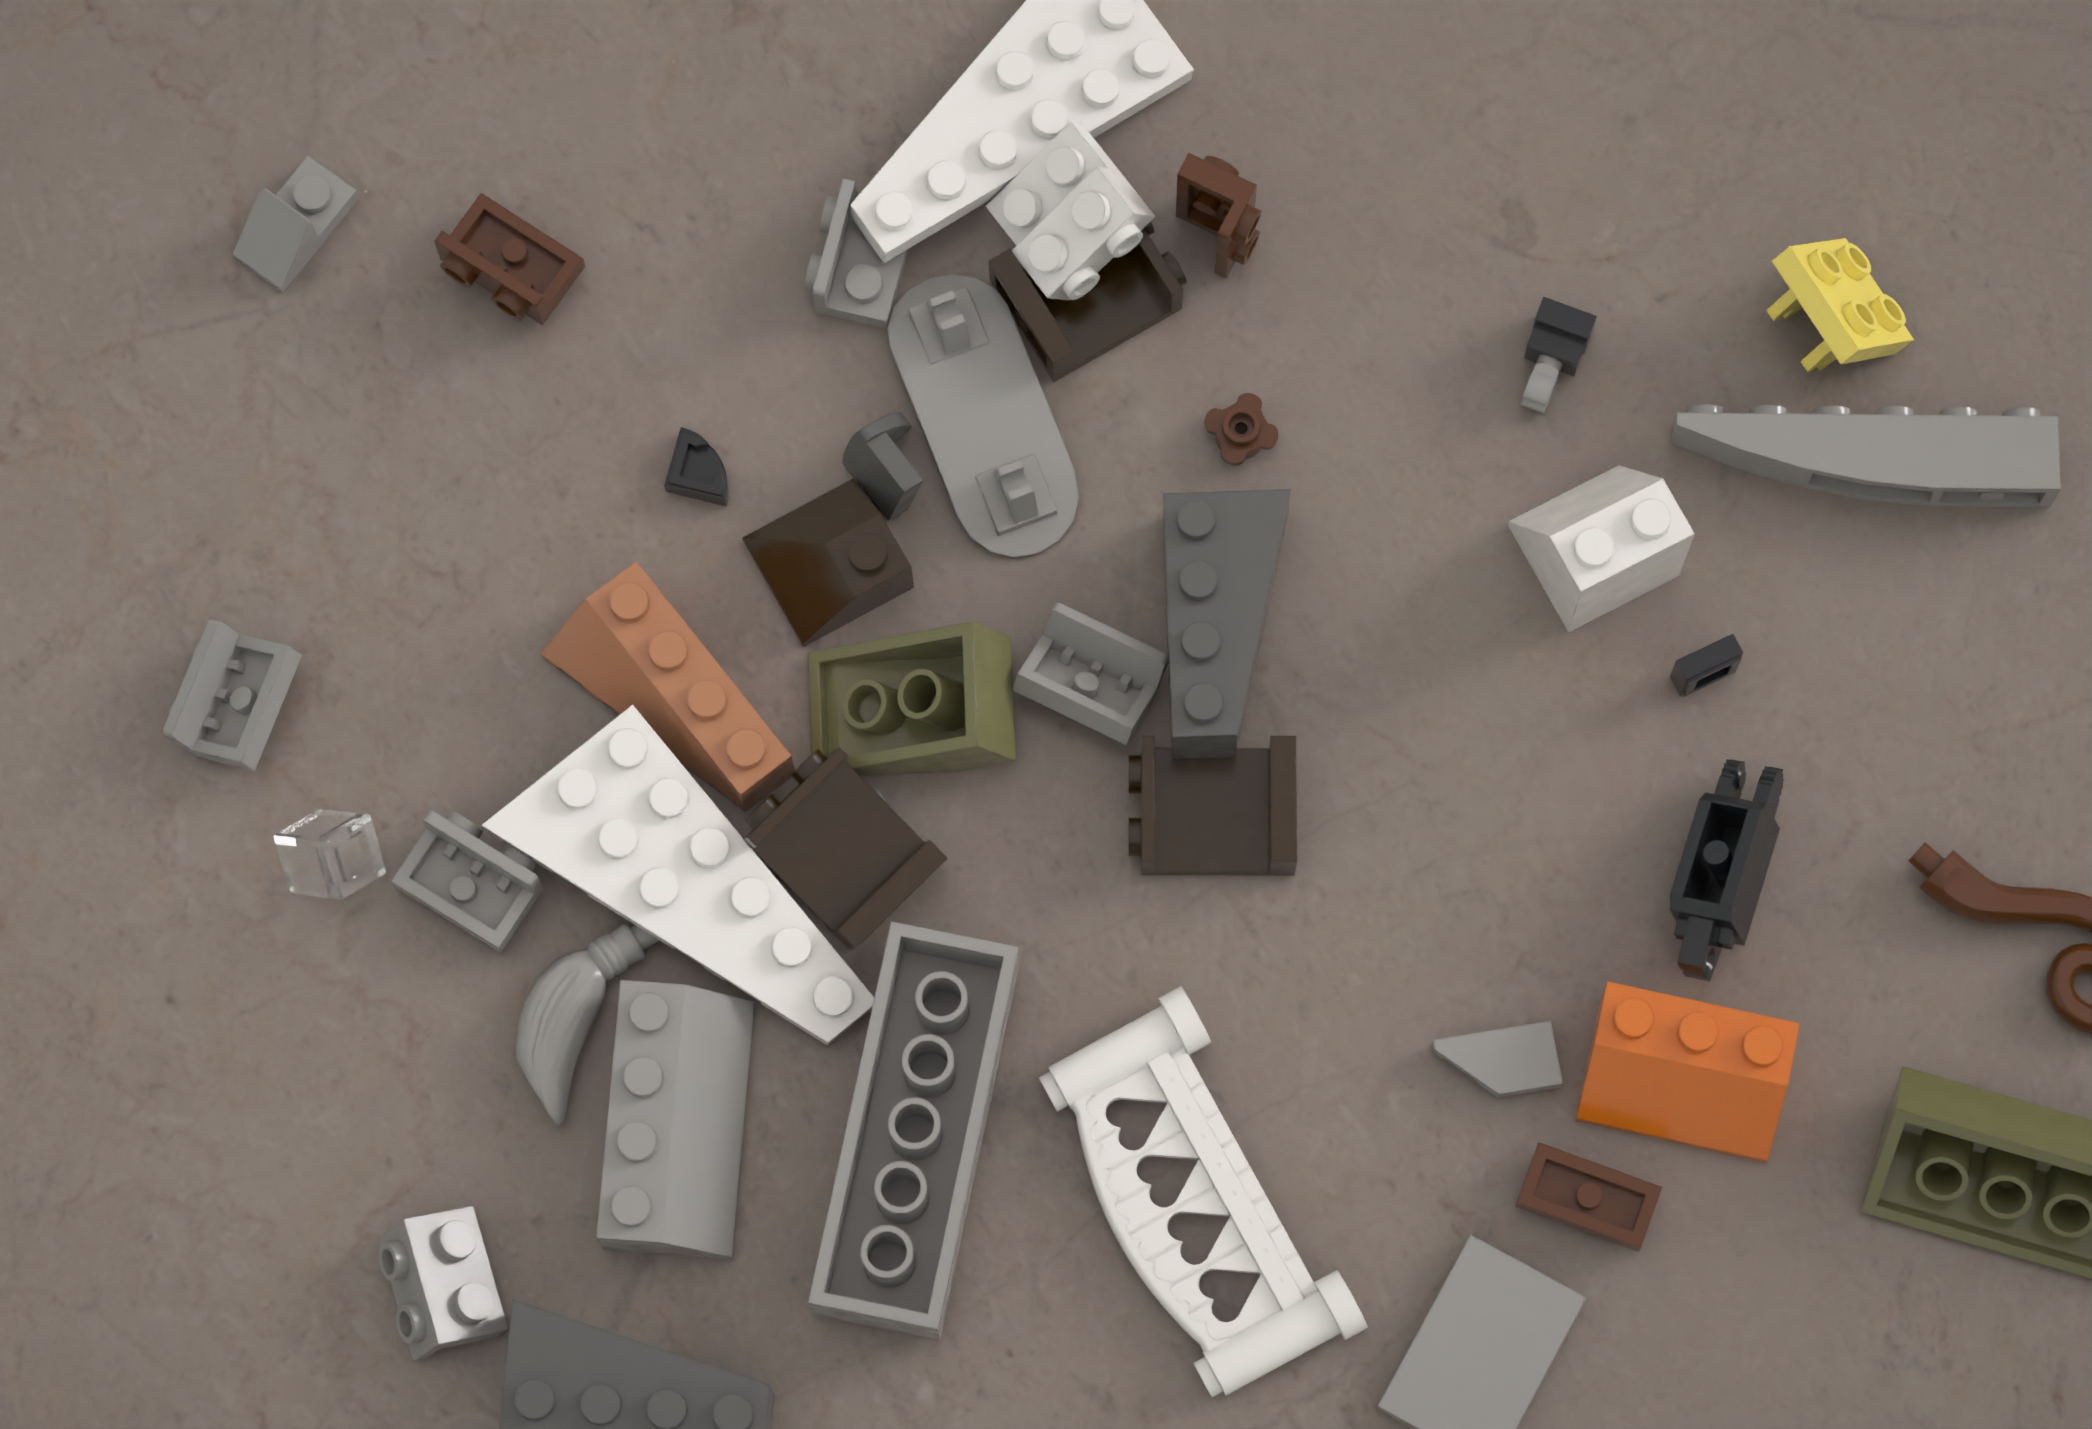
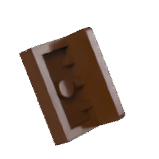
[1176,153,1262,278]
[434,193,585,325]

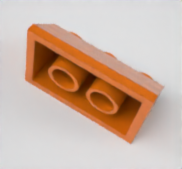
[1575,981,1800,1163]

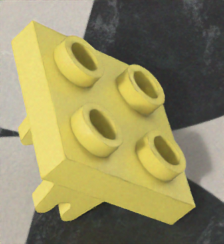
[1766,238,1914,372]

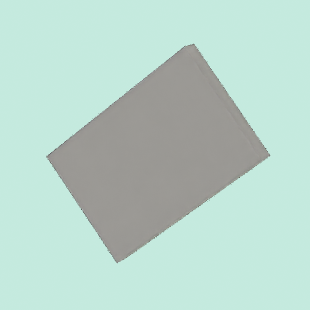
[1377,1235,1586,1429]

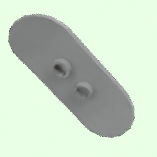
[887,274,1079,557]

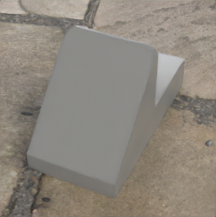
[233,155,360,293]

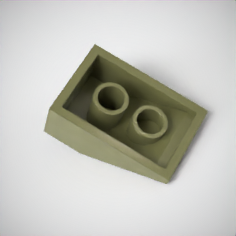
[808,621,1016,776]

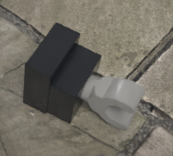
[1521,297,1597,414]

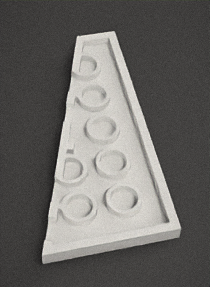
[849,0,1194,263]
[481,705,874,1045]

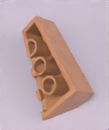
[540,561,795,812]

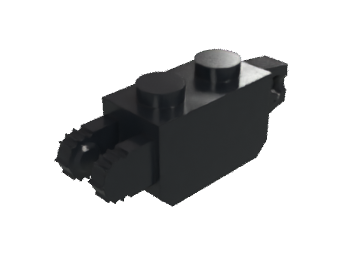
[1670,759,1784,981]

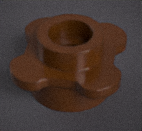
[1204,393,1278,465]

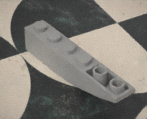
[1670,404,2061,507]

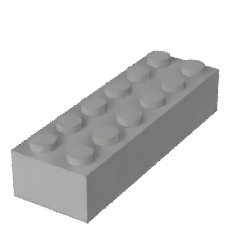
[808,921,1020,1340]

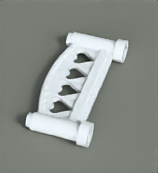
[1039,986,1368,1398]

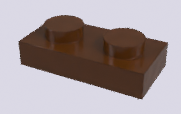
[1515,1142,1662,1252]

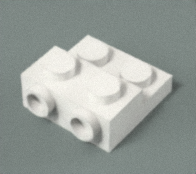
[986,122,1155,300]

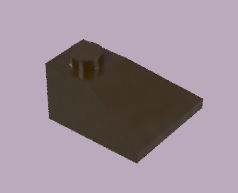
[742,479,914,647]

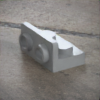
[804,179,909,329]

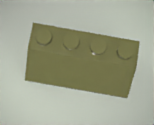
[1861,1066,2092,1279]

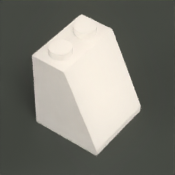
[1508,465,1695,633]

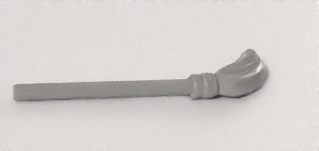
[515,788,887,1126]

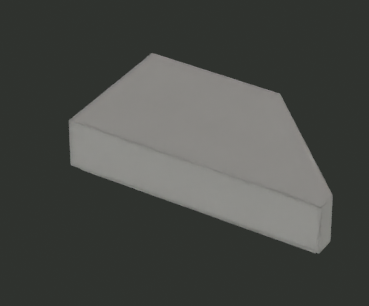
[1432,1021,1563,1098]

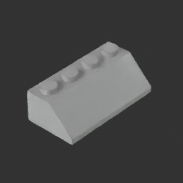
[596,980,755,1259]

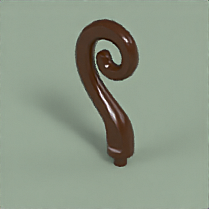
[1908,842,2092,1034]

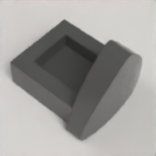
[842,412,923,521]

